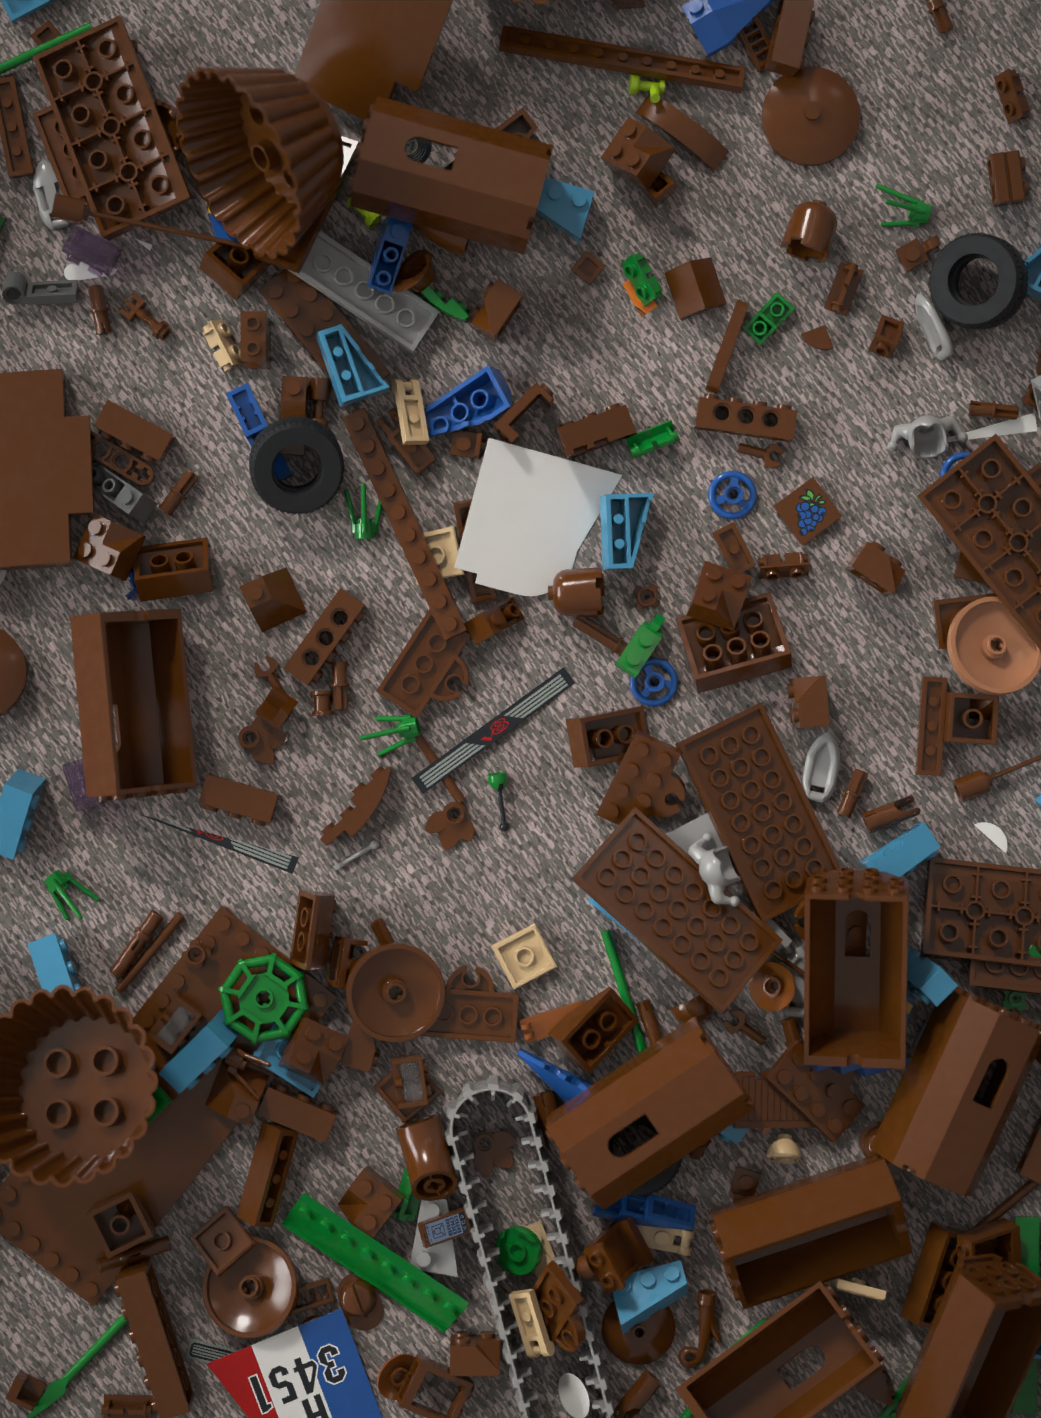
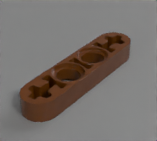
[705,300,749,394]
[91,431,155,486]

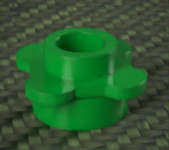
[1002,991,1028,1011]

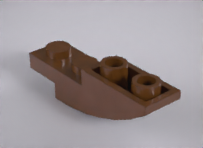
[320,766,392,846]

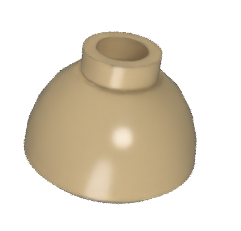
[766,1134,801,1164]

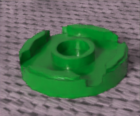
[495,1226,543,1275]

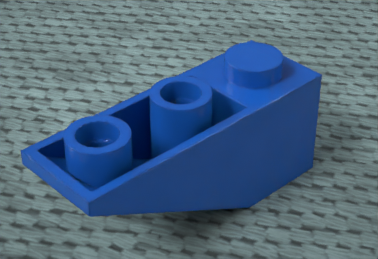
[367,217,413,295]

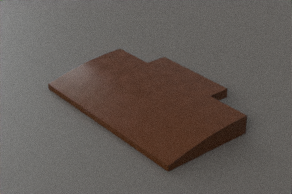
[295,0,453,120]
[32,15,192,241]
[0,369,94,570]
[917,434,1041,650]
[920,857,1041,995]

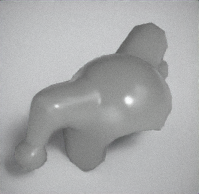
[887,415,968,459]
[688,832,741,907]

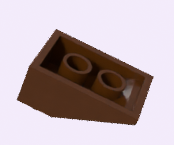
[199,243,271,300]
[566,706,648,768]
[548,987,639,1074]

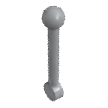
[333,840,380,871]

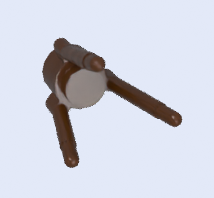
[225,1046,282,1100]

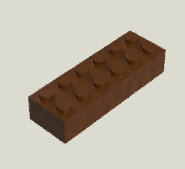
[114,1258,195,1418]

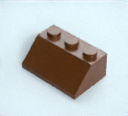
[134,537,214,602]
[289,890,337,970]

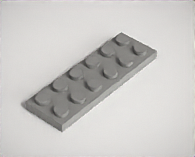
[289,231,440,353]

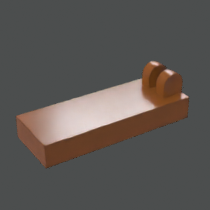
[519,1000,583,1044]

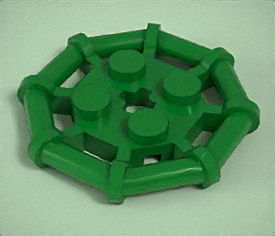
[218,952,310,1045]

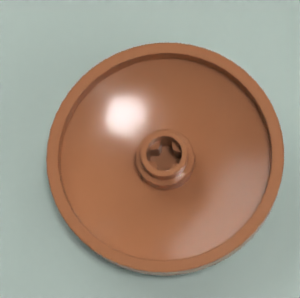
[947,597,1041,695]

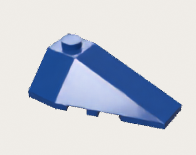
[681,0,774,57]
[424,365,512,438]
[518,1047,593,1103]

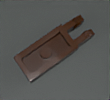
[376,408,437,475]

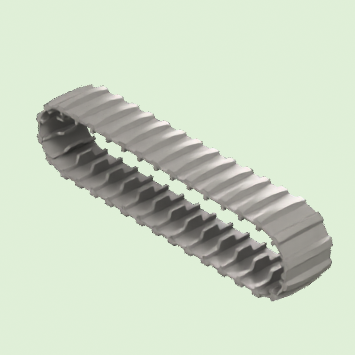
[445,1075,615,1418]

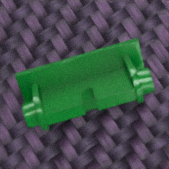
[621,253,663,307]
[626,420,680,458]
[392,1167,421,1222]

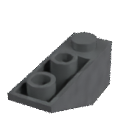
[92,460,158,524]

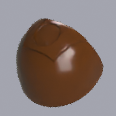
[670,995,713,1025]

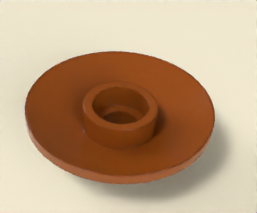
[749,962,796,1011]
[377,1353,415,1400]

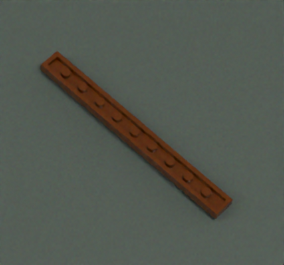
[499,25,746,93]
[342,407,468,641]

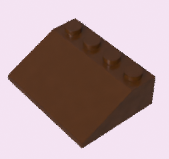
[676,592,792,694]
[900,1222,998,1328]

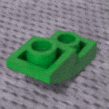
[421,286,469,323]
[743,292,795,345]

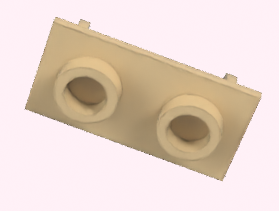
[203,319,244,372]

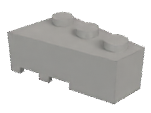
[410,1196,458,1277]

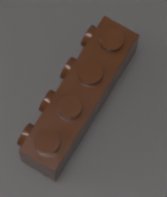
[236,1122,299,1228]

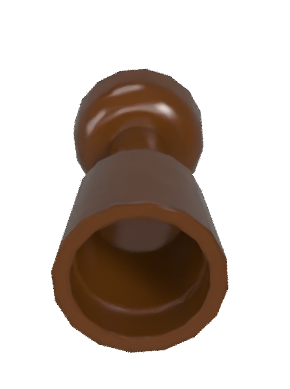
[308,377,332,428]

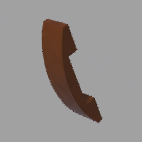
[636,94,729,171]

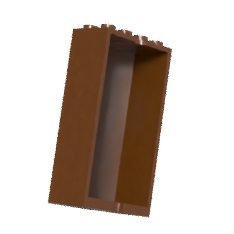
[347,96,554,254]
[70,608,197,801]
[804,867,909,1069]
[870,987,1041,1197]
[545,1016,755,1210]
[709,1154,913,1310]
[896,1253,1041,1418]
[675,1281,884,1418]

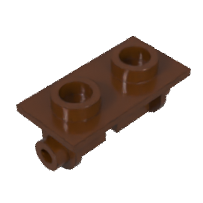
[994,69,1031,124]
[824,262,864,317]
[758,552,810,580]
[101,1394,153,1418]

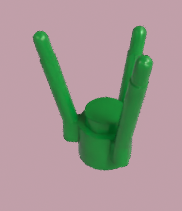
[876,184,931,227]
[344,483,383,539]
[360,714,421,757]
[44,869,100,920]

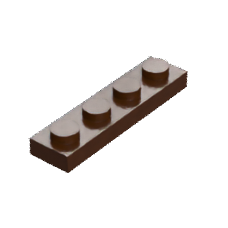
[0,76,35,179]
[915,676,948,776]

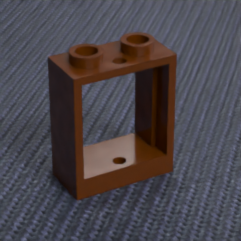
[956,1218,1022,1265]
[396,1353,474,1418]

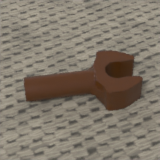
[737,443,784,469]
[254,656,286,693]
[723,1009,767,1046]

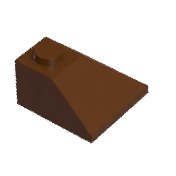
[239,567,307,632]
[205,1058,269,1126]

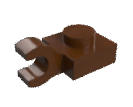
[895,235,941,273]

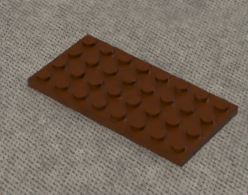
[675,702,841,922]
[571,807,783,1014]

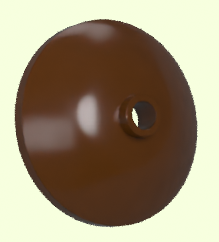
[602,1300,675,1365]

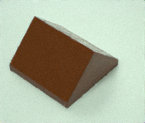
[664,257,726,320]

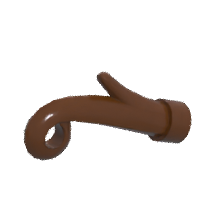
[678,1289,721,1368]

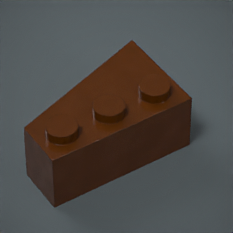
[556,403,636,460]

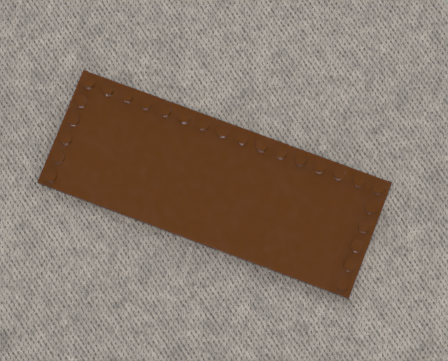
[0,905,338,1306]

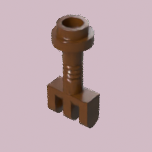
[118,292,171,340]

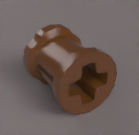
[311,690,334,716]

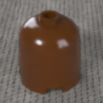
[780,200,837,263]
[548,567,605,617]

